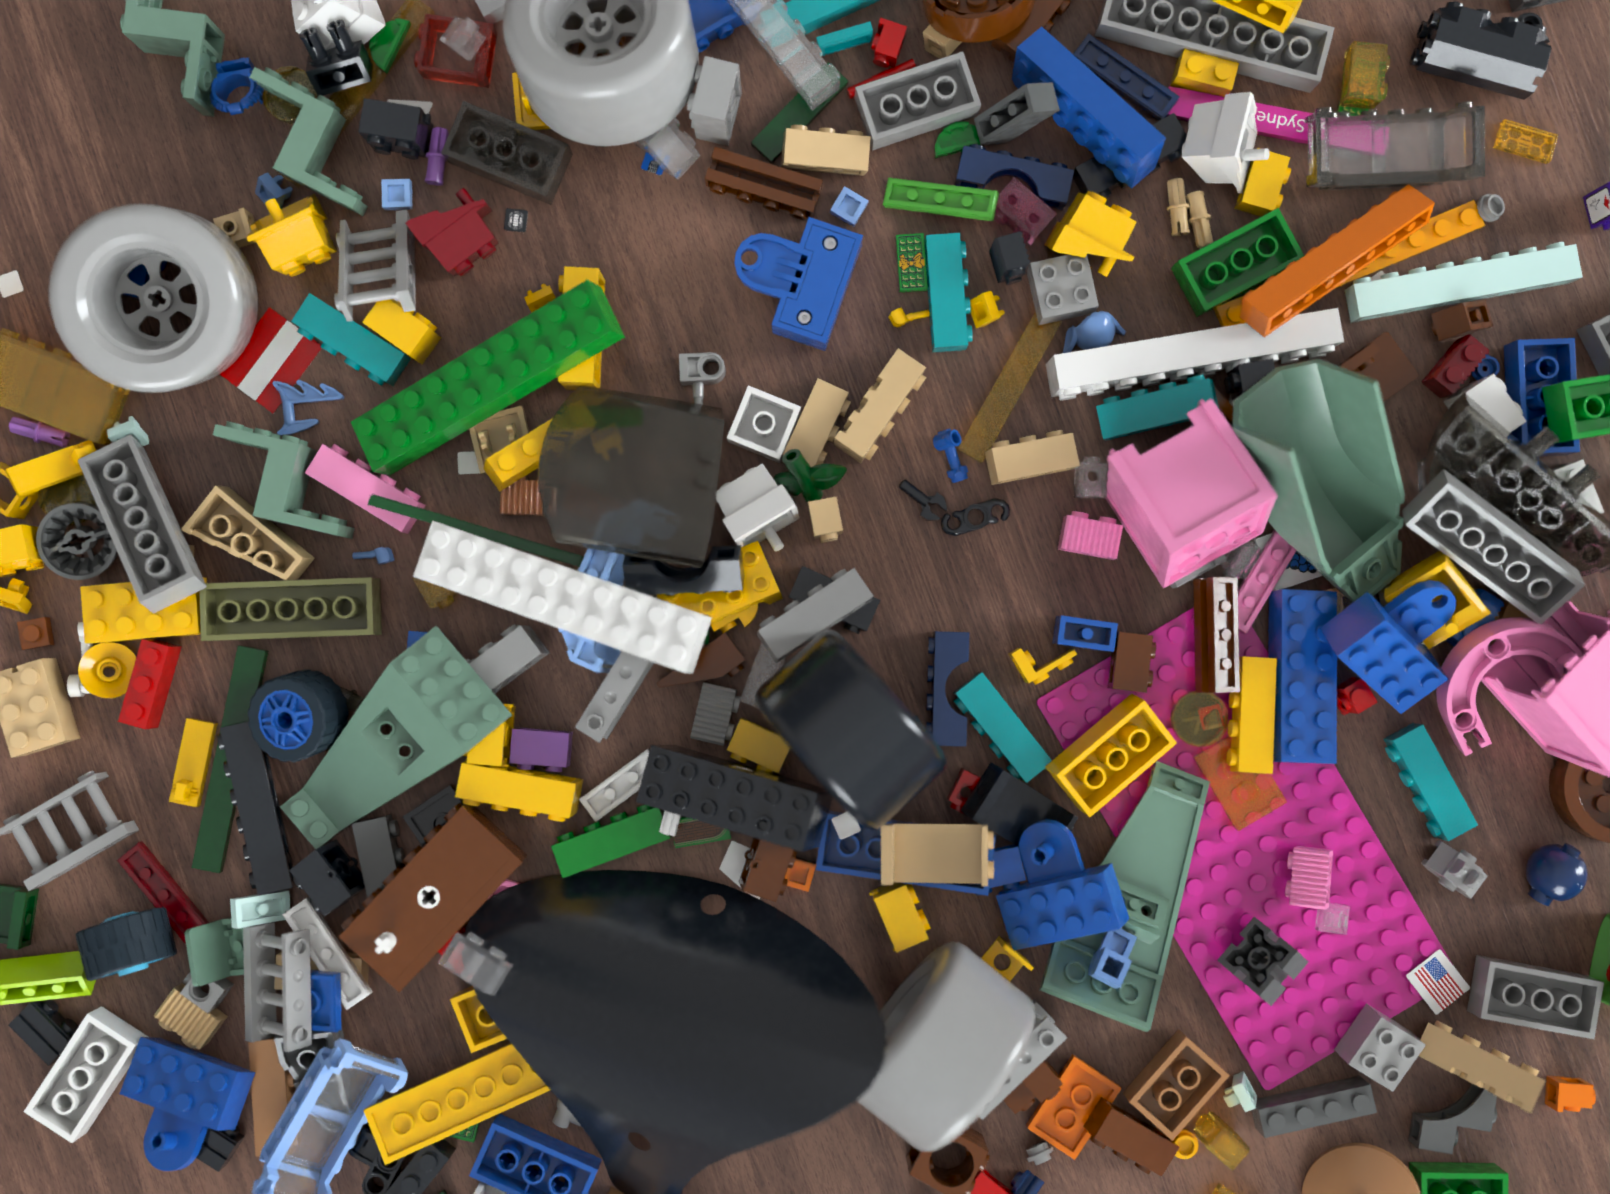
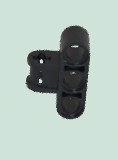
[348,1123,408,1194]

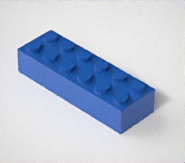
[1011,26,1166,189]
[1268,589,1337,764]
[816,811,996,896]

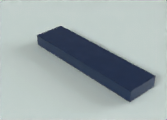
[1073,33,1180,121]

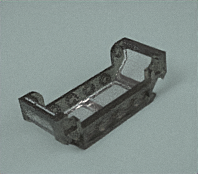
[1305,101,1485,190]

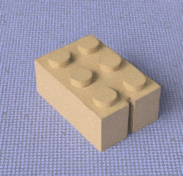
[0,658,81,758]

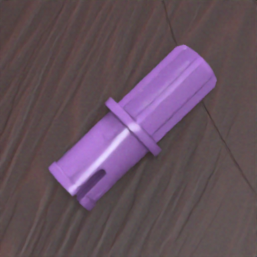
[425,127,449,186]
[8,416,70,448]

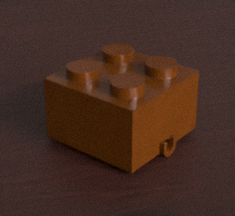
[739,837,797,902]

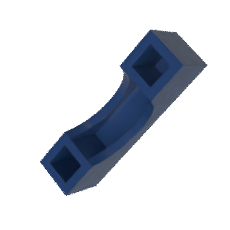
[954,144,1074,210]
[925,631,970,747]

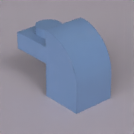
[1088,929,1137,989]

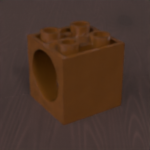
[906,1127,989,1194]

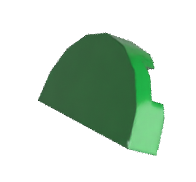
[369,18,411,74]
[934,121,985,159]

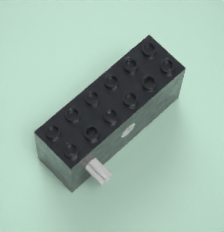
[636,745,833,852]

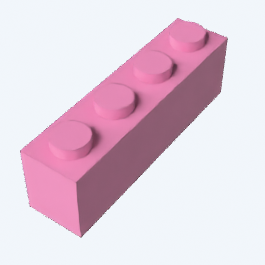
[305,444,426,534]

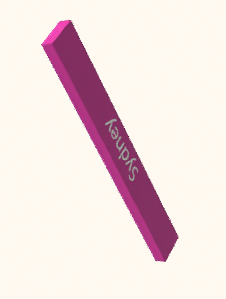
[1166,86,1389,158]

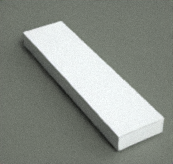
[282,897,373,1010]

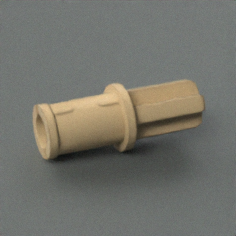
[1167,178,1190,236]
[1186,191,1213,249]

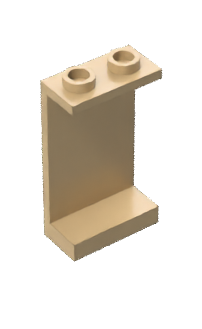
[881,823,994,886]

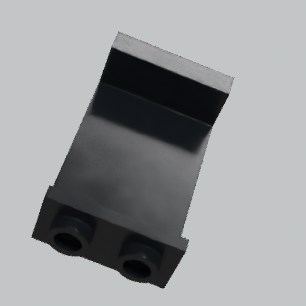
[960,762,1078,847]

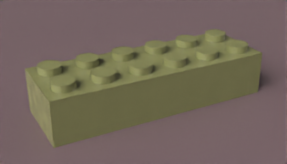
[200,577,382,641]

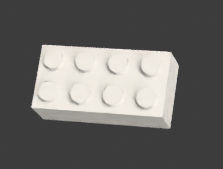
[24,1006,148,1143]

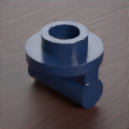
[1011,1170,1045,1194]

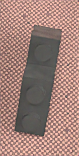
[1408,1084,1497,1154]

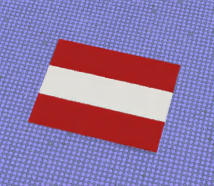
[219,307,322,414]

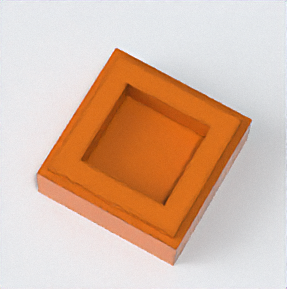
[784,858,816,892]

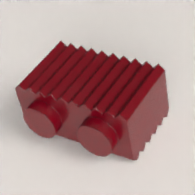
[1421,334,1489,398]

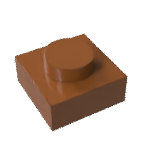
[17,617,55,650]

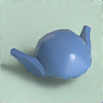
[1062,311,1126,354]

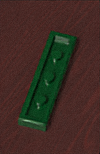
[751,62,848,164]

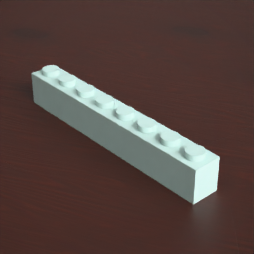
[1345,242,1583,323]

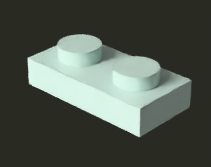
[230,890,290,929]

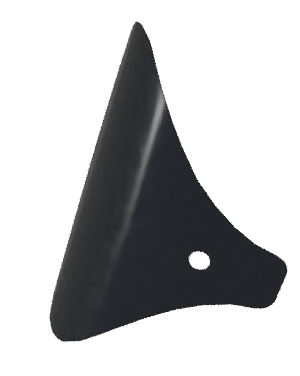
[463,870,886,1194]

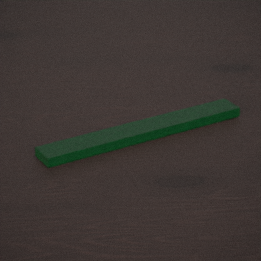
[368,494,584,567]
[191,645,268,873]

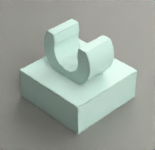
[107,416,149,446]
[1223,1071,1257,1112]

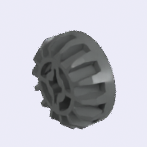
[36,501,119,580]

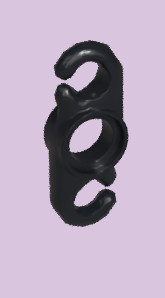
[941,498,1010,536]

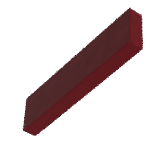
[116,841,209,945]

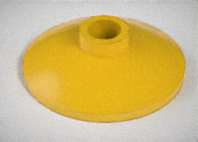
[78,642,136,698]

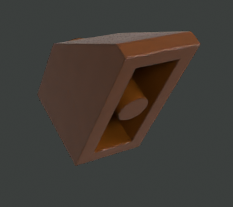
[1431,300,1493,341]

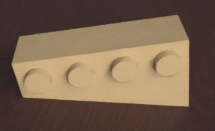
[833,348,927,463]
[181,486,315,580]
[1419,1020,1545,1113]

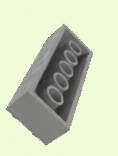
[78,434,207,614]
[1402,469,1585,624]

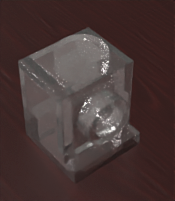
[1074,457,1107,499]

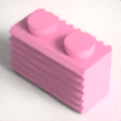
[1058,511,1123,560]
[1285,846,1333,910]

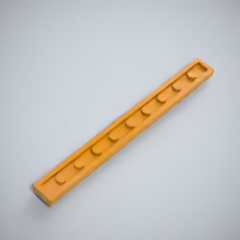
[1214,200,1485,327]

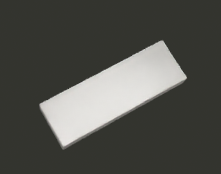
[579,749,650,822]

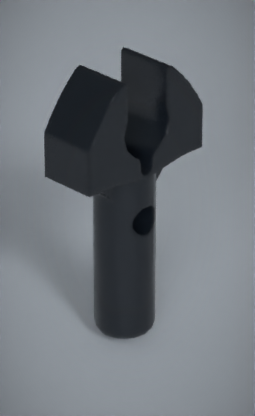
[899,479,947,521]

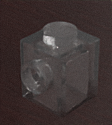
[440,16,486,62]

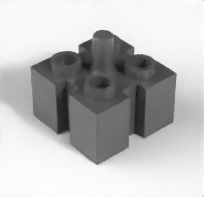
[1217,917,1308,1006]

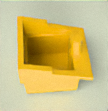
[1044,191,1136,277]
[246,194,337,277]
[1384,551,1491,649]

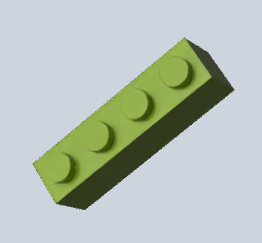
[0,951,96,1005]

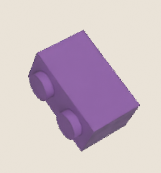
[509,727,573,772]

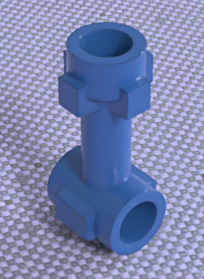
[933,428,968,483]

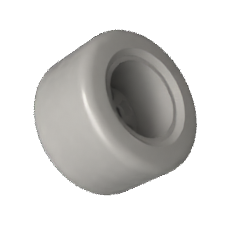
[503,0,699,146]
[49,204,258,393]
[857,942,1036,1152]

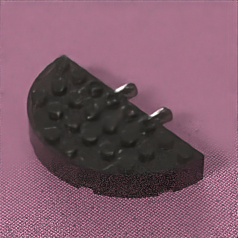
[1425,392,1610,577]

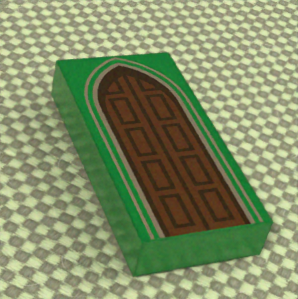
[673,817,731,848]

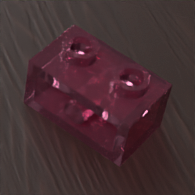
[994,177,1057,245]

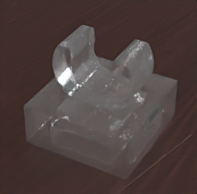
[1315,902,1350,935]

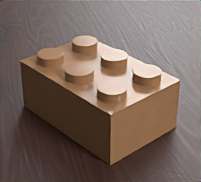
[1123,1029,1230,1141]

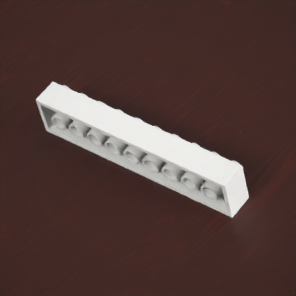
[1046,308,1344,400]
[413,521,712,674]

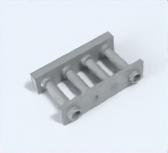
[334,210,416,322]
[575,651,655,743]
[0,771,139,891]
[243,922,312,1052]
[979,999,1067,1120]

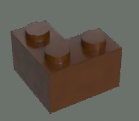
[1003,1059,1063,1114]

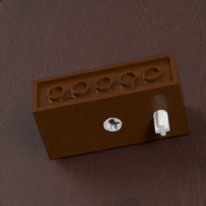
[339,803,527,993]

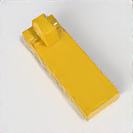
[5,439,97,498]
[169,718,218,807]

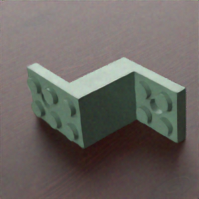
[120,0,225,117]
[250,67,368,216]
[213,421,355,539]

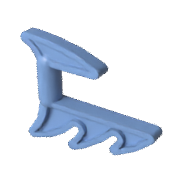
[272,380,344,436]

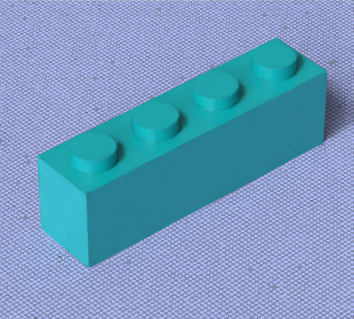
[924,233,973,352]
[291,293,411,386]
[1096,375,1219,440]
[953,672,1052,783]
[1384,723,1478,841]

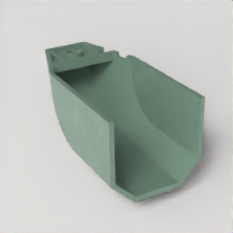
[1233,359,1405,603]

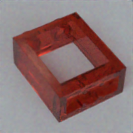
[414,14,498,88]

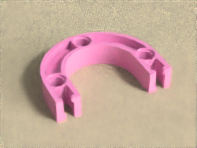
[1436,617,1584,756]

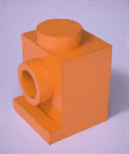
[1545,1076,1596,1112]

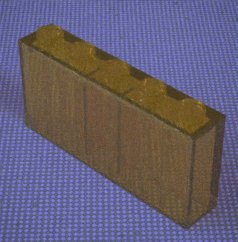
[0,327,130,445]

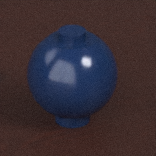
[1525,843,1588,906]

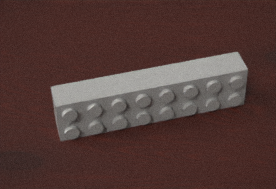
[1095,0,1335,93]

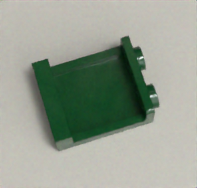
[0,883,39,950]

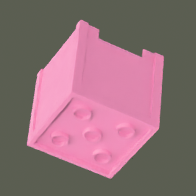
[1104,399,1277,589]
[1481,601,1610,777]

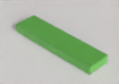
[883,177,999,221]

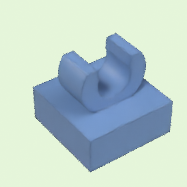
[255,172,293,209]

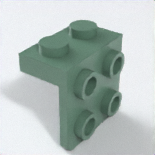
[185,917,244,987]

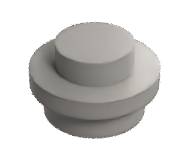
[1477,194,1505,222]
[1026,1141,1054,1165]

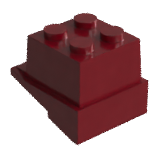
[405,188,499,277]

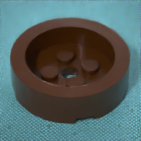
[922,0,1035,43]
[1549,758,1610,843]

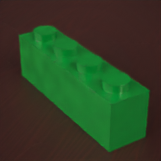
[551,804,672,878]

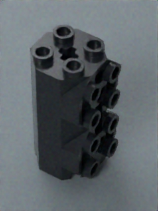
[1409,1,1552,100]

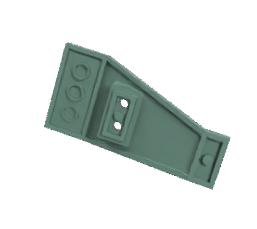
[280,626,512,849]
[1039,761,1210,1032]

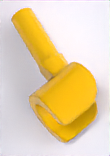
[888,307,930,328]

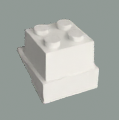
[291,0,386,50]
[1182,92,1269,193]
[713,464,800,551]

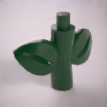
[773,449,847,503]

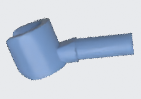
[352,547,394,565]

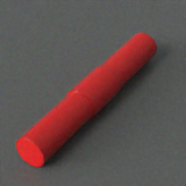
[846,59,916,99]

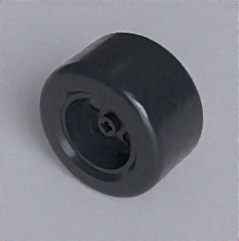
[755,630,947,830]

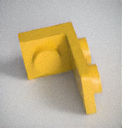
[1008,648,1077,685]

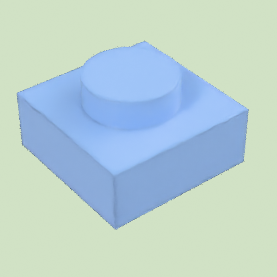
[381,179,413,210]
[830,186,869,227]

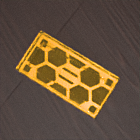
[1494,119,1559,164]

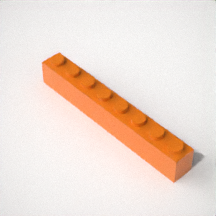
[1240,184,1435,338]

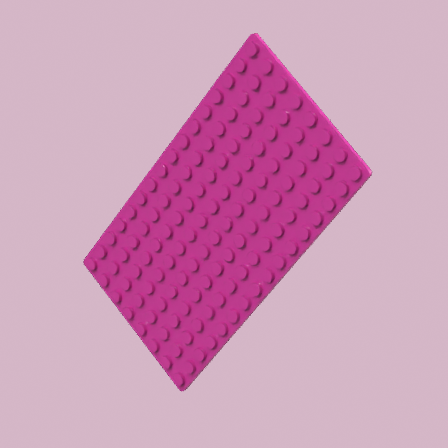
[1036,607,1453,1090]

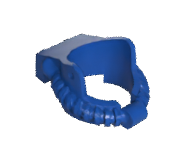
[210,57,265,115]

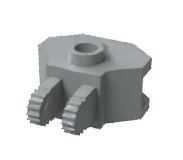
[1421,841,1488,899]

